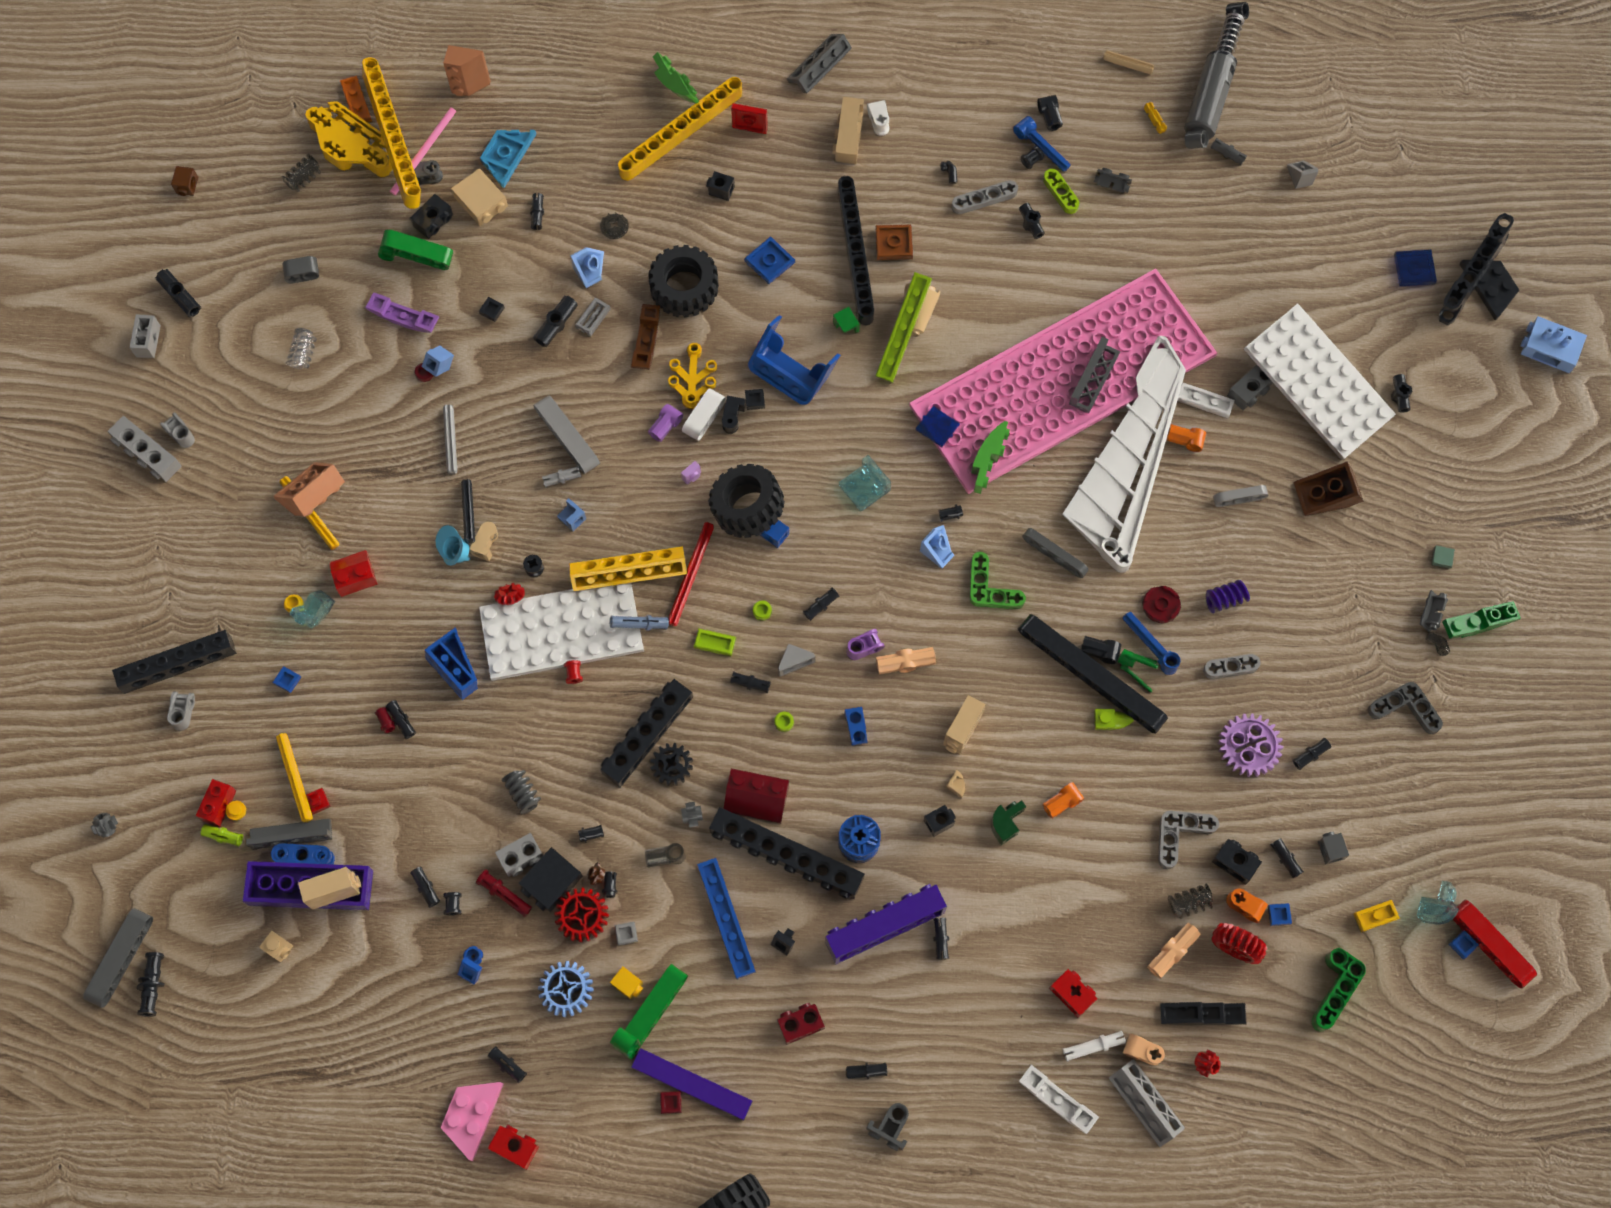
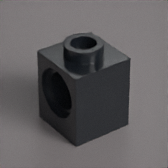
[706,171,735,201]
[923,805,956,837]

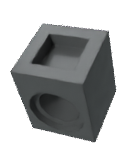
[1318,831,1349,865]

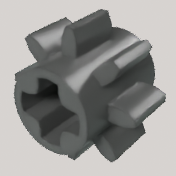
[681,802,703,827]
[90,813,118,838]

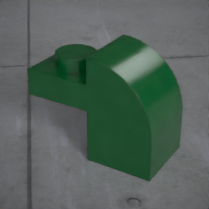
[991,800,1026,846]

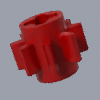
[1194,1049,1221,1078]

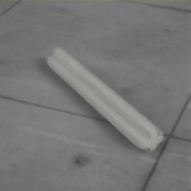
[443,405,458,475]

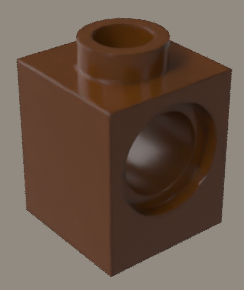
[171,166,199,196]

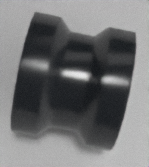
[523,554,544,577]

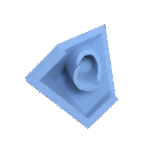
[570,247,604,288]
[920,525,954,569]

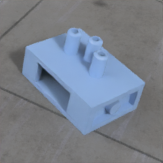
[1520,316,1587,373]

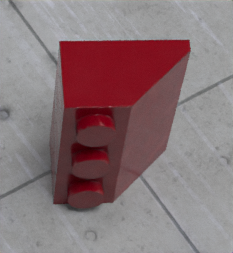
[723,768,789,824]

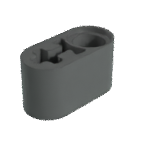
[282,256,319,283]

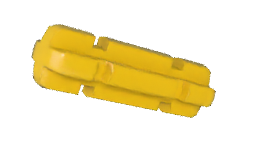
[1144,102,1167,134]

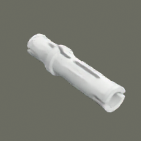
[1063,1031,1126,1061]

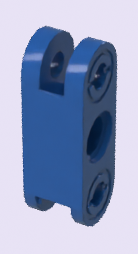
[271,843,335,864]

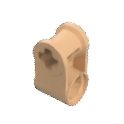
[1123,1034,1165,1066]

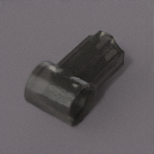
[645,843,686,868]

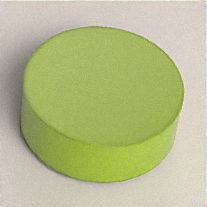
[753,600,772,621]
[774,711,794,732]

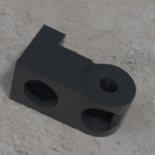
[722,395,746,434]

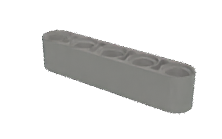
[533,395,600,474]

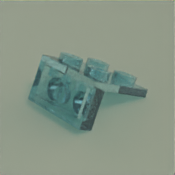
[839,455,891,511]

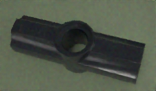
[155,269,201,317]
[533,295,578,347]

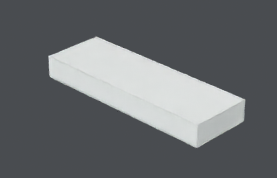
[1177,382,1235,418]

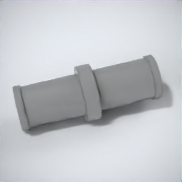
[542,466,582,488]

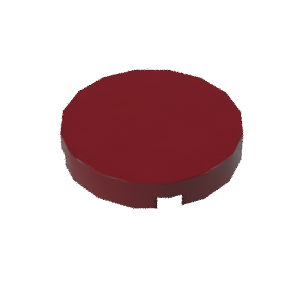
[1142,586,1181,623]

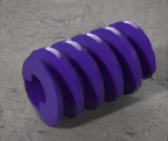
[1206,580,1250,614]

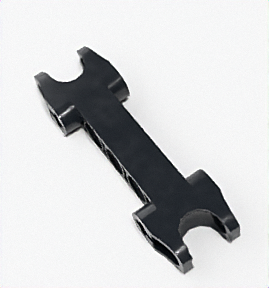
[1439,213,1514,325]

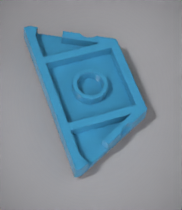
[480,130,536,188]

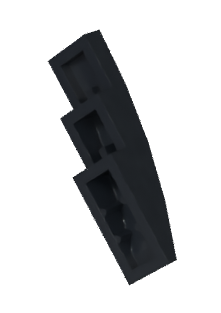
[1160,1002,1247,1025]

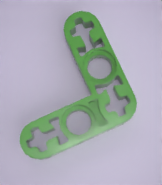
[970,552,1026,609]

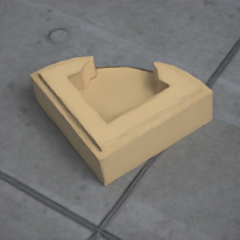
[946,770,965,798]

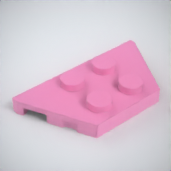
[441,1082,504,1161]

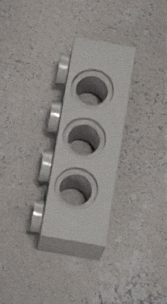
[107,416,182,482]

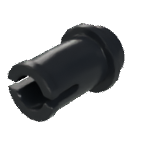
[938,504,963,522]
[578,825,604,843]
[602,871,618,898]

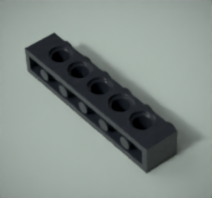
[112,630,237,694]
[600,679,693,788]

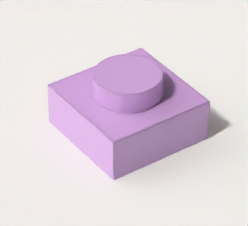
[681,461,701,485]

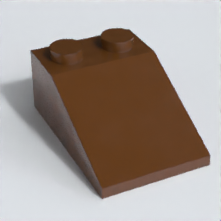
[1293,461,1364,516]

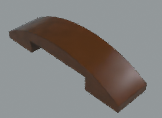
[631,304,661,370]

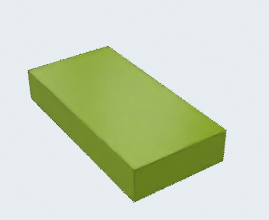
[694,628,736,656]

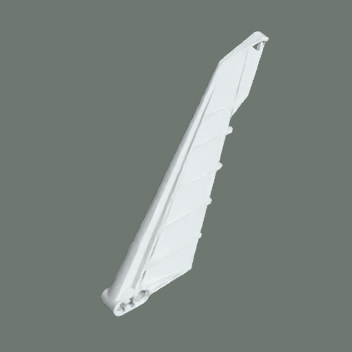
[1062,336,1186,573]

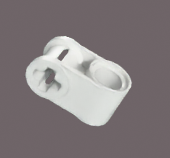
[867,100,889,136]

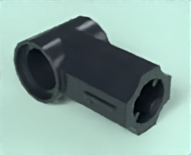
[1037,95,1063,131]
[1081,636,1122,664]

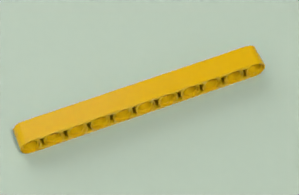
[362,57,421,209]

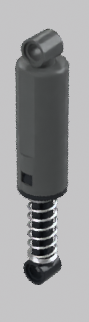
[1184,2,1249,149]

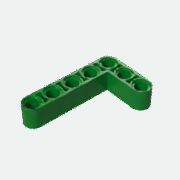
[610,964,688,1060]

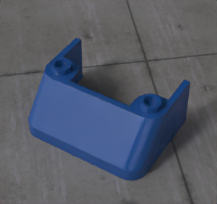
[748,315,841,405]

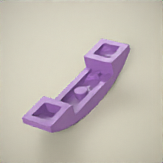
[365,292,439,333]

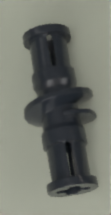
[136,952,165,1017]

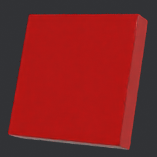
[731,103,768,134]

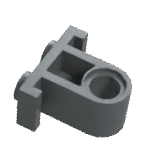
[866,1103,909,1151]

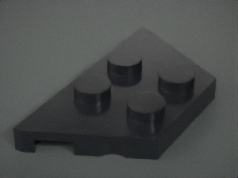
[1459,260,1519,320]

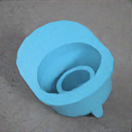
[435,525,470,566]

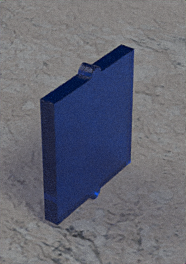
[915,406,960,447]

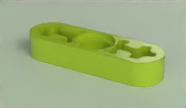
[1043,169,1080,214]

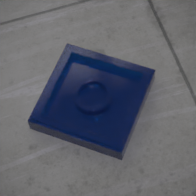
[1394,249,1437,286]

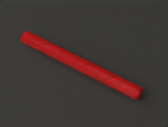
[668,522,714,626]

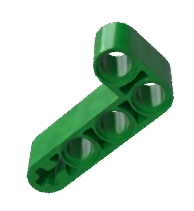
[378,230,453,270]
[1311,948,1366,1032]

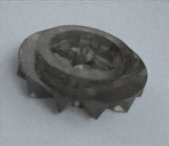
[600,212,629,239]

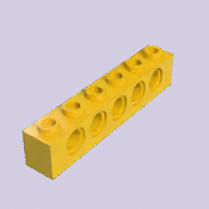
[569,546,687,591]

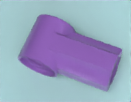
[648,404,684,442]

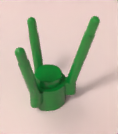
[1118,649,1158,693]

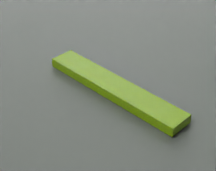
[875,272,932,383]

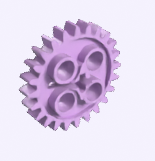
[1218,713,1284,777]

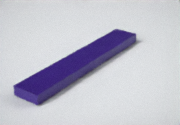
[632,1048,753,1121]

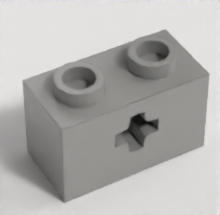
[129,314,161,358]

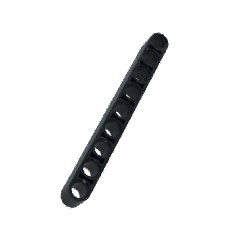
[838,176,874,326]
[1018,614,1168,734]

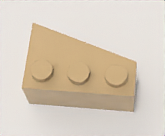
[832,97,864,164]

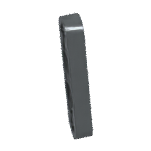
[1022,528,1089,578]

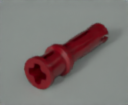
[475,869,533,917]

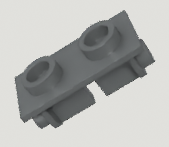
[1094,168,1132,193]
[1420,590,1448,633]

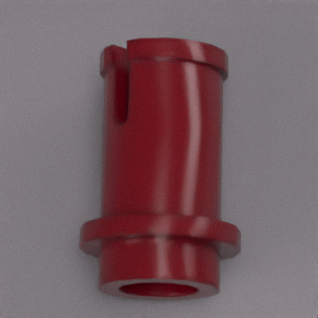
[375,707,395,733]

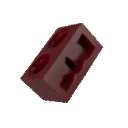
[777,1002,825,1045]

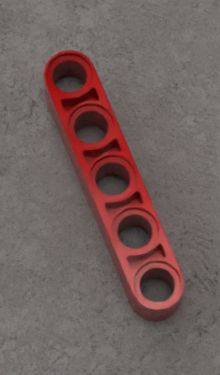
[1450,900,1537,989]

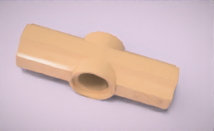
[876,647,936,675]
[1147,923,1201,979]

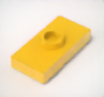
[1353,900,1400,933]

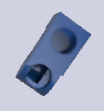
[844,707,868,746]

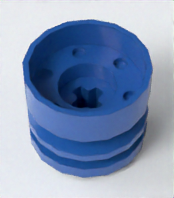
[838,815,881,863]

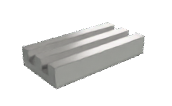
[575,298,611,336]

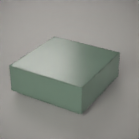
[1431,545,1455,569]

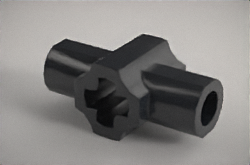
[1019,203,1045,239]
[1391,374,1413,413]

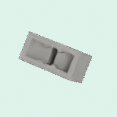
[495,833,543,877]

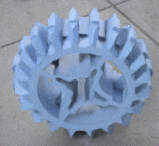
[538,961,594,1017]

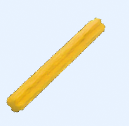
[279,476,339,550]
[276,733,313,823]

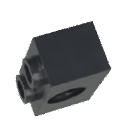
[410,194,453,239]
[1212,839,1262,885]

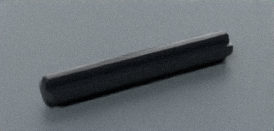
[461,479,475,544]

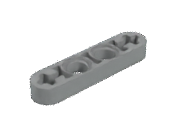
[952,180,1018,214]

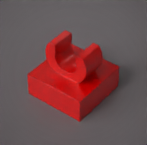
[306,788,331,815]

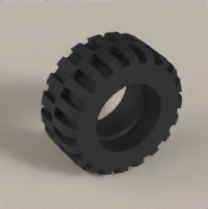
[648,245,719,318]
[708,464,785,538]
[698,1173,770,1208]

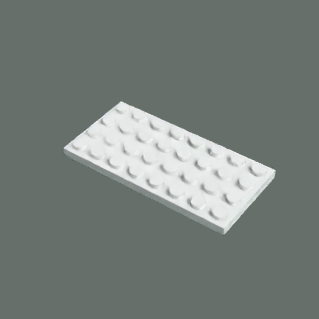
[1244,304,1396,460]
[479,583,644,681]

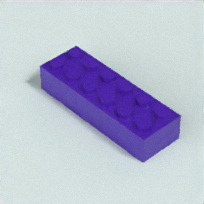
[243,861,373,910]
[825,884,947,965]

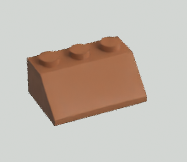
[443,45,491,96]
[273,462,345,517]

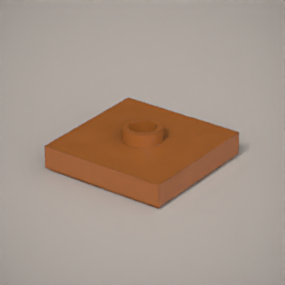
[875,224,913,260]

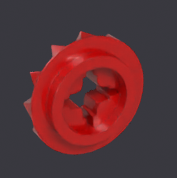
[494,583,525,605]

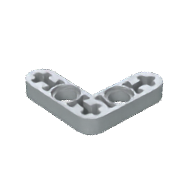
[1158,811,1219,869]

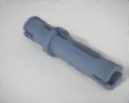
[609,615,669,631]

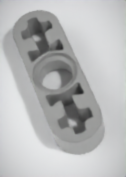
[1213,485,1269,507]
[1203,654,1260,679]

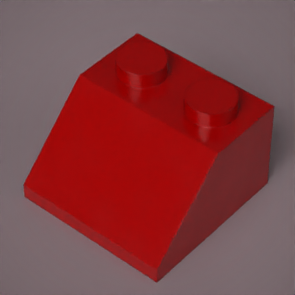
[330,550,378,597]

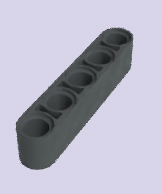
[83,908,153,1008]

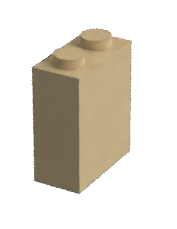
[451,168,508,226]
[943,695,986,754]
[298,867,361,910]

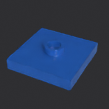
[744,236,795,284]

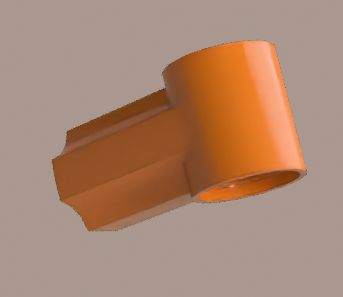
[1166,424,1206,452]
[1042,782,1085,819]

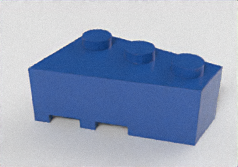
[425,627,478,700]

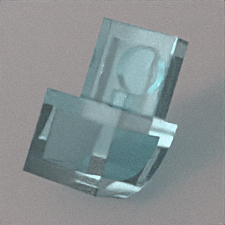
[289,590,335,628]
[1417,881,1459,925]

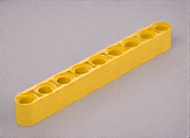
[618,77,742,181]

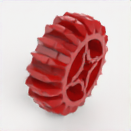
[554,887,609,943]
[1211,923,1267,964]

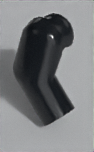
[940,161,958,184]

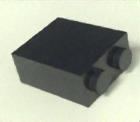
[519,847,583,913]

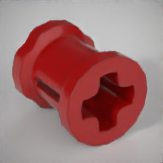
[564,660,583,684]

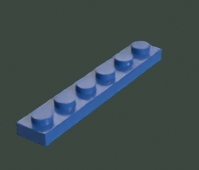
[697,858,756,979]

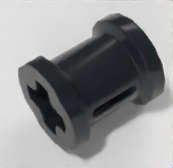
[1020,146,1044,169]
[443,892,462,916]

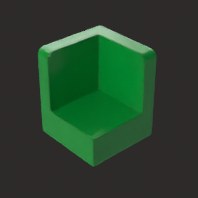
[833,307,860,333]

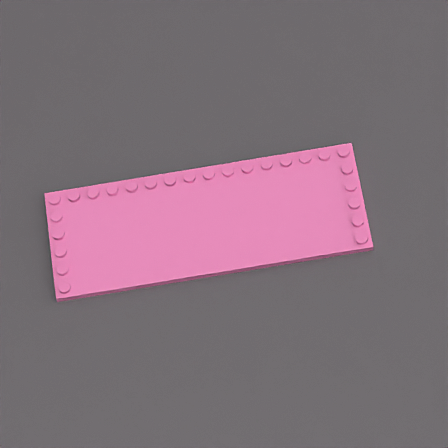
[909,269,1217,494]

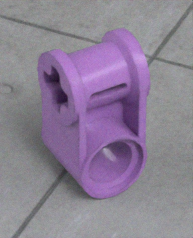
[846,629,885,660]

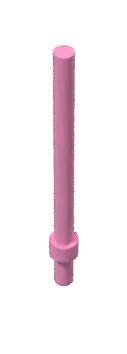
[390,107,456,195]

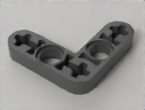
[1368,682,1443,734]

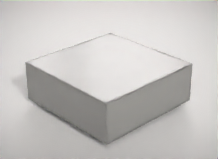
[614,922,638,946]

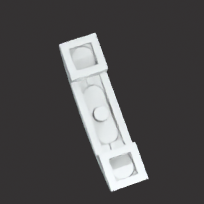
[1019,1065,1099,1134]

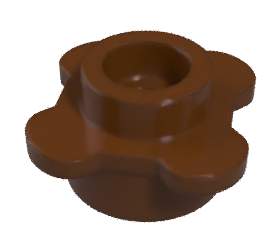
[587,862,605,885]

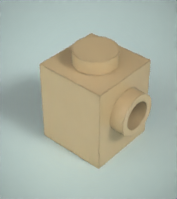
[259,931,293,962]

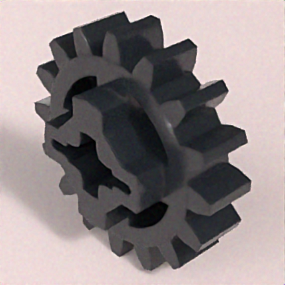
[650,743,693,786]

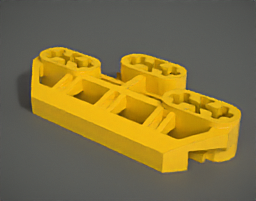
[305,101,393,177]

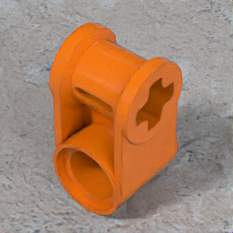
[1226,888,1268,923]

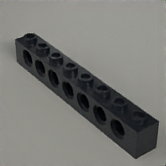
[709,807,865,899]

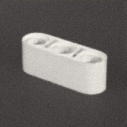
[682,388,726,441]

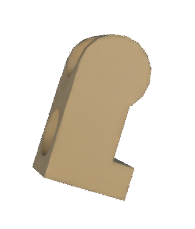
[469,522,499,561]

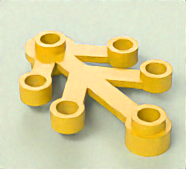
[668,343,717,409]

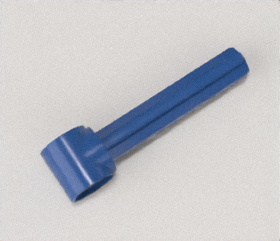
[1013,116,1071,172]
[1123,612,1181,675]

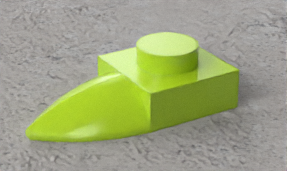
[1094,709,1134,730]

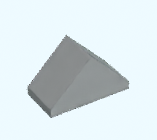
[1287,160,1318,189]
[778,644,815,677]

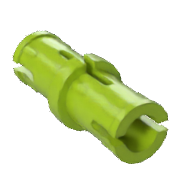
[200,824,243,847]

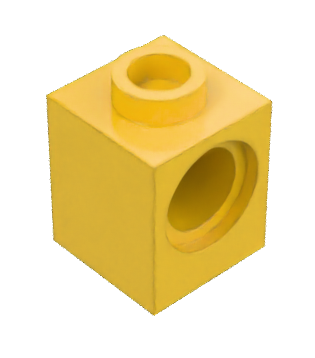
[610,966,643,1000]

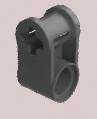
[414,160,443,185]

